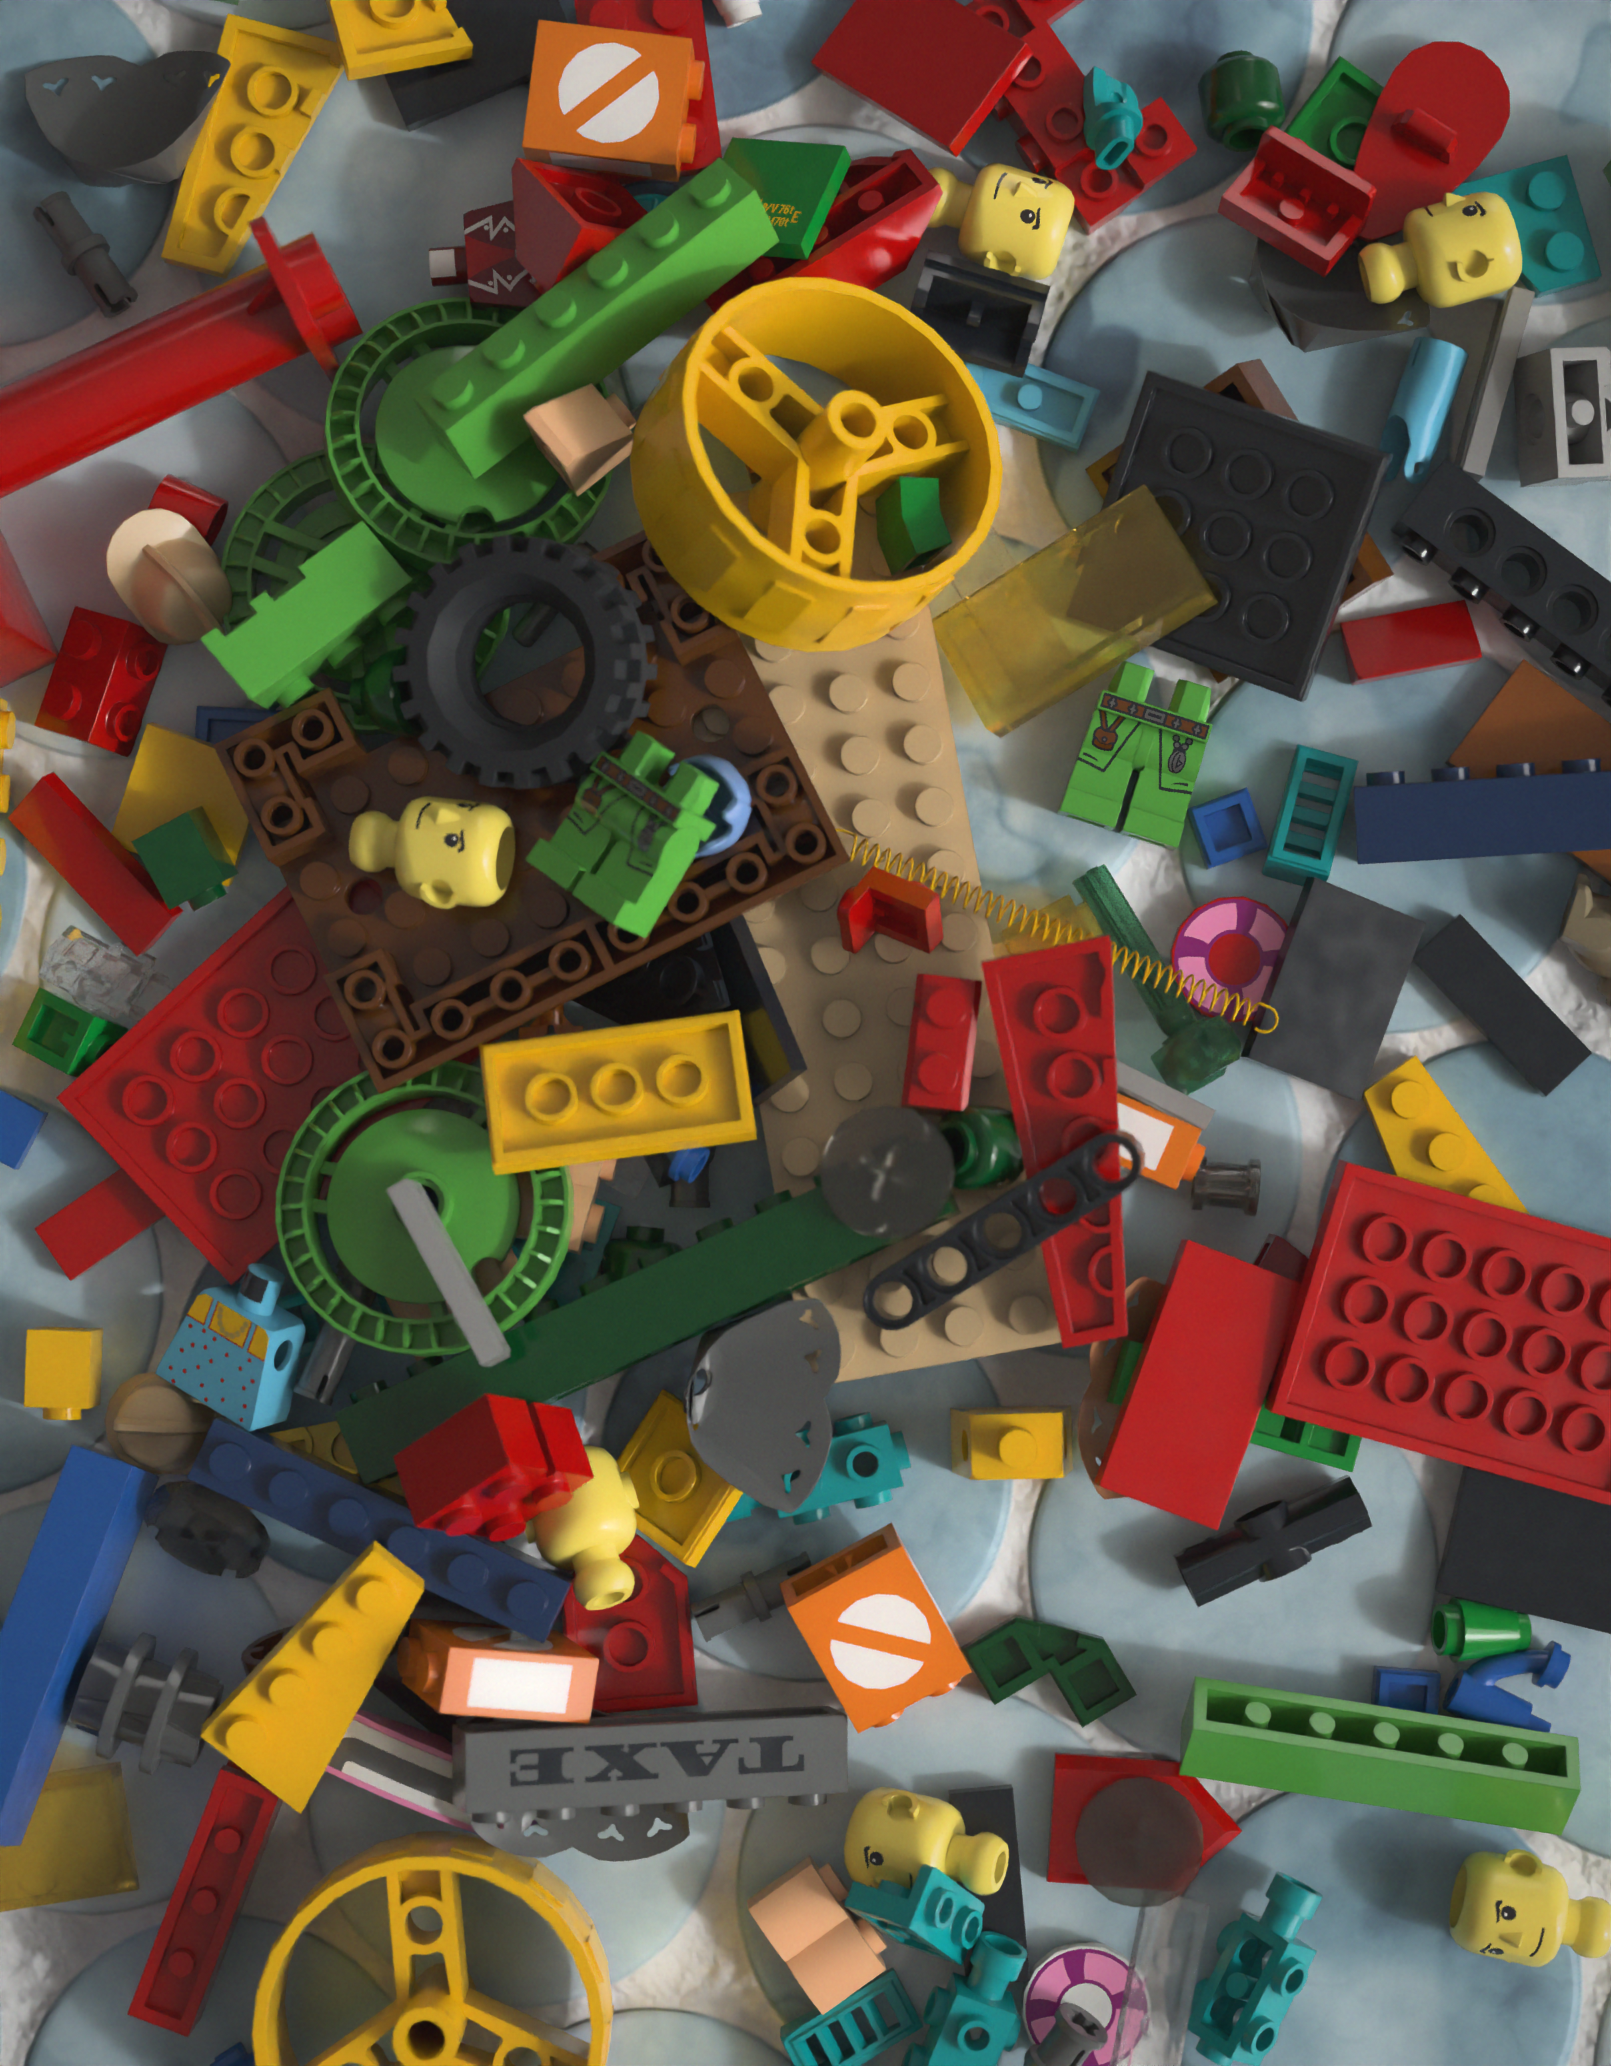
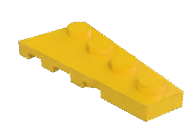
[161,13,344,279]
[200,1540,424,1814]

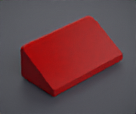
[1339,600,1482,686]

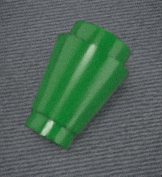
[1431,1598,1532,1662]

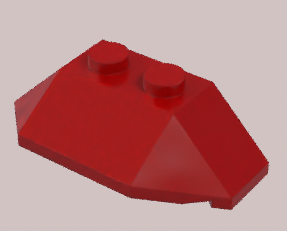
[704,149,943,315]

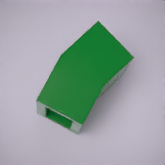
[875,477,953,576]

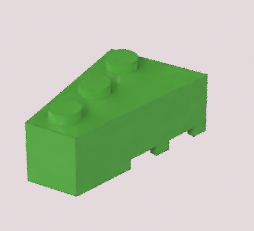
[200,521,420,712]

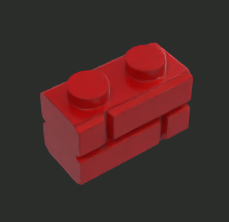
[900,973,983,1115]

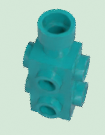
[726,1412,911,1525]
[1185,1871,1323,2066]
[901,1931,1027,2066]

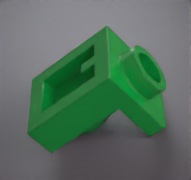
[12,987,129,1078]

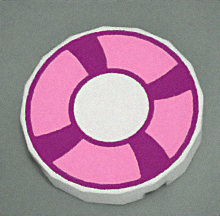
[1021,1941,1150,2066]

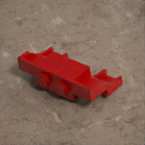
[965,0,1198,236]

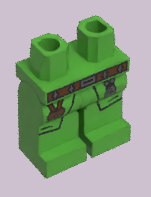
[1056,661,1213,851]
[525,731,719,938]

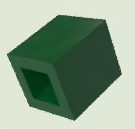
[132,806,239,912]

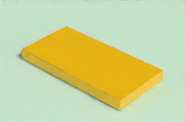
[479,1010,757,1175]

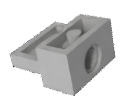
[1513,347,1611,487]

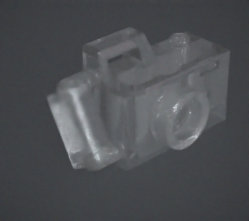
[38,925,175,1022]

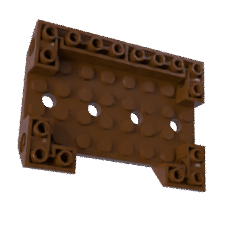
[213,530,851,1094]

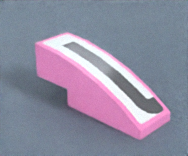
[325,1709,503,1834]

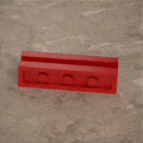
[127,1759,283,2037]

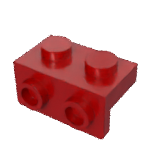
[1217,125,1377,277]
[34,606,168,757]

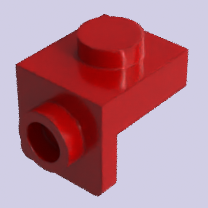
[836,866,944,954]

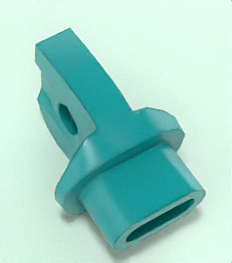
[1083,66,1143,170]

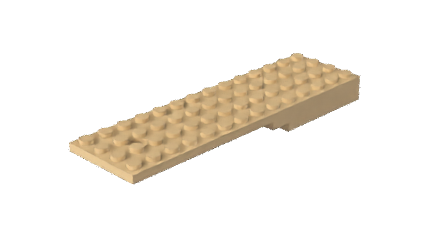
[694,490,1062,1384]

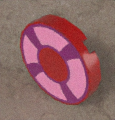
[1170,896,1288,1023]

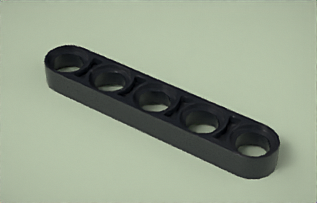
[863,1129,1145,1331]

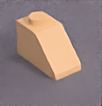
[523,383,637,497]

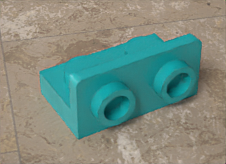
[844,1864,985,1966]

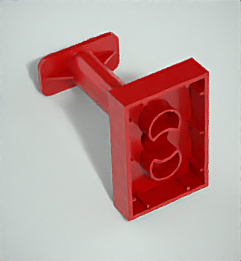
[0,215,364,688]

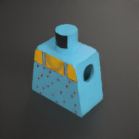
[155,1263,306,1432]

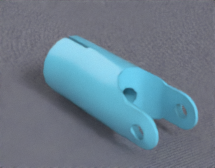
[1379,337,1469,484]

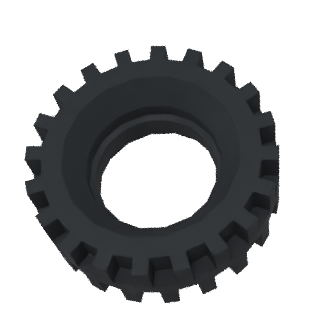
[392,535,657,789]

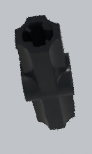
[1173,1475,1372,1607]

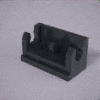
[910,249,1051,378]

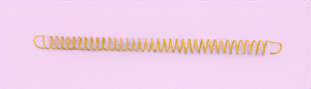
[836,828,1279,1034]

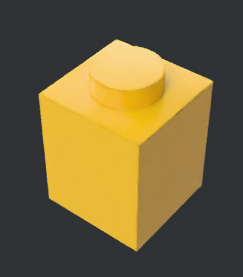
[24,1326,103,1420]

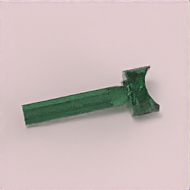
[1072,864,1241,1096]

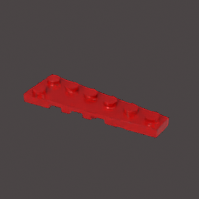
[981,934,1128,1349]

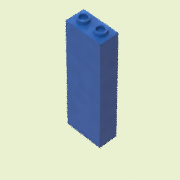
[0,1444,159,1846]

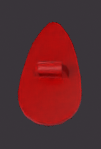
[1353,41,1510,242]

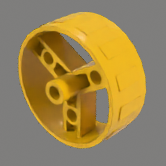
[630,277,1003,652]
[252,1831,614,2066]

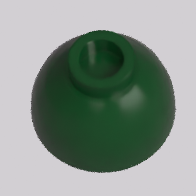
[349,647,424,737]

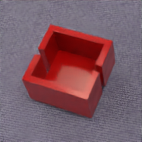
[393,1393,595,1542]

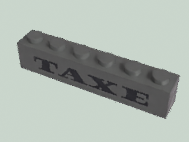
[452,1706,848,1824]

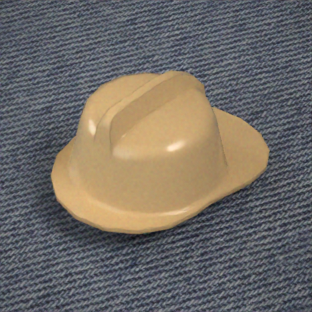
[105,508,232,646]
[105,1372,223,1475]

